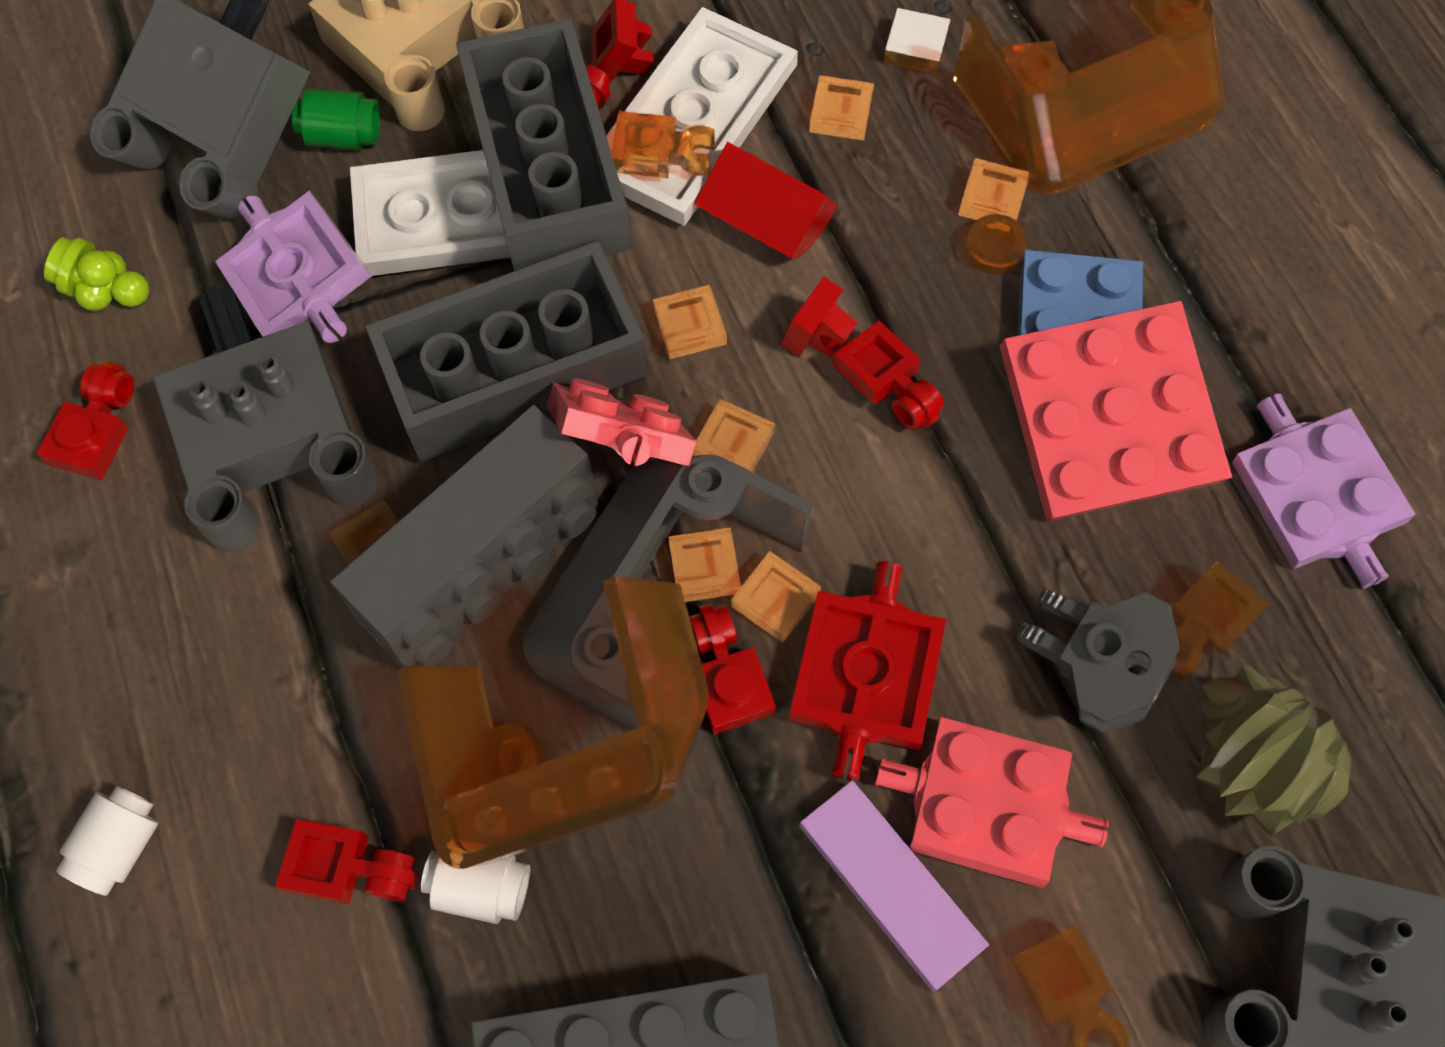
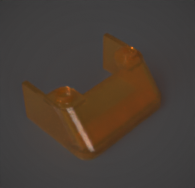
[953,0,1224,195]
[397,576,709,869]

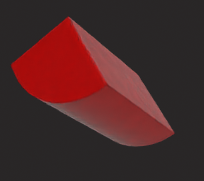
[694,141,838,259]

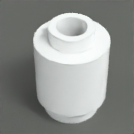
[56,785,159,896]
[421,840,530,924]

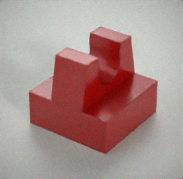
[591,0,654,81]
[780,276,858,359]

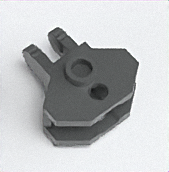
[1015,589,1180,735]

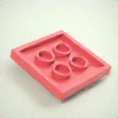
[999,301,1232,522]

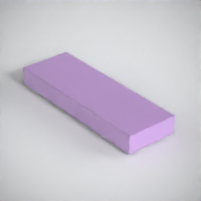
[799,780,989,993]

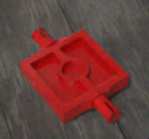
[789,561,946,781]

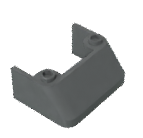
[523,455,812,757]

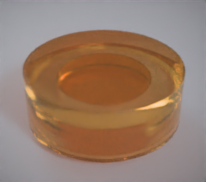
[966,214,1027,275]

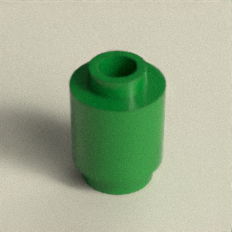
[292,88,380,150]

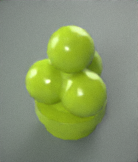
[44,237,150,312]

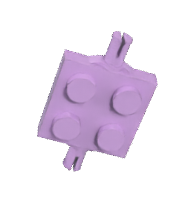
[215,191,372,343]
[1232,394,1416,589]

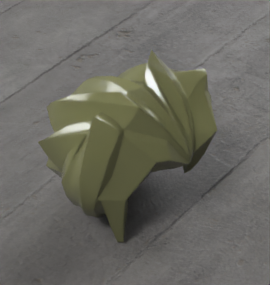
[1196,666,1351,836]

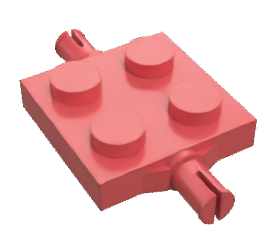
[546,378,696,466]
[875,717,1109,888]

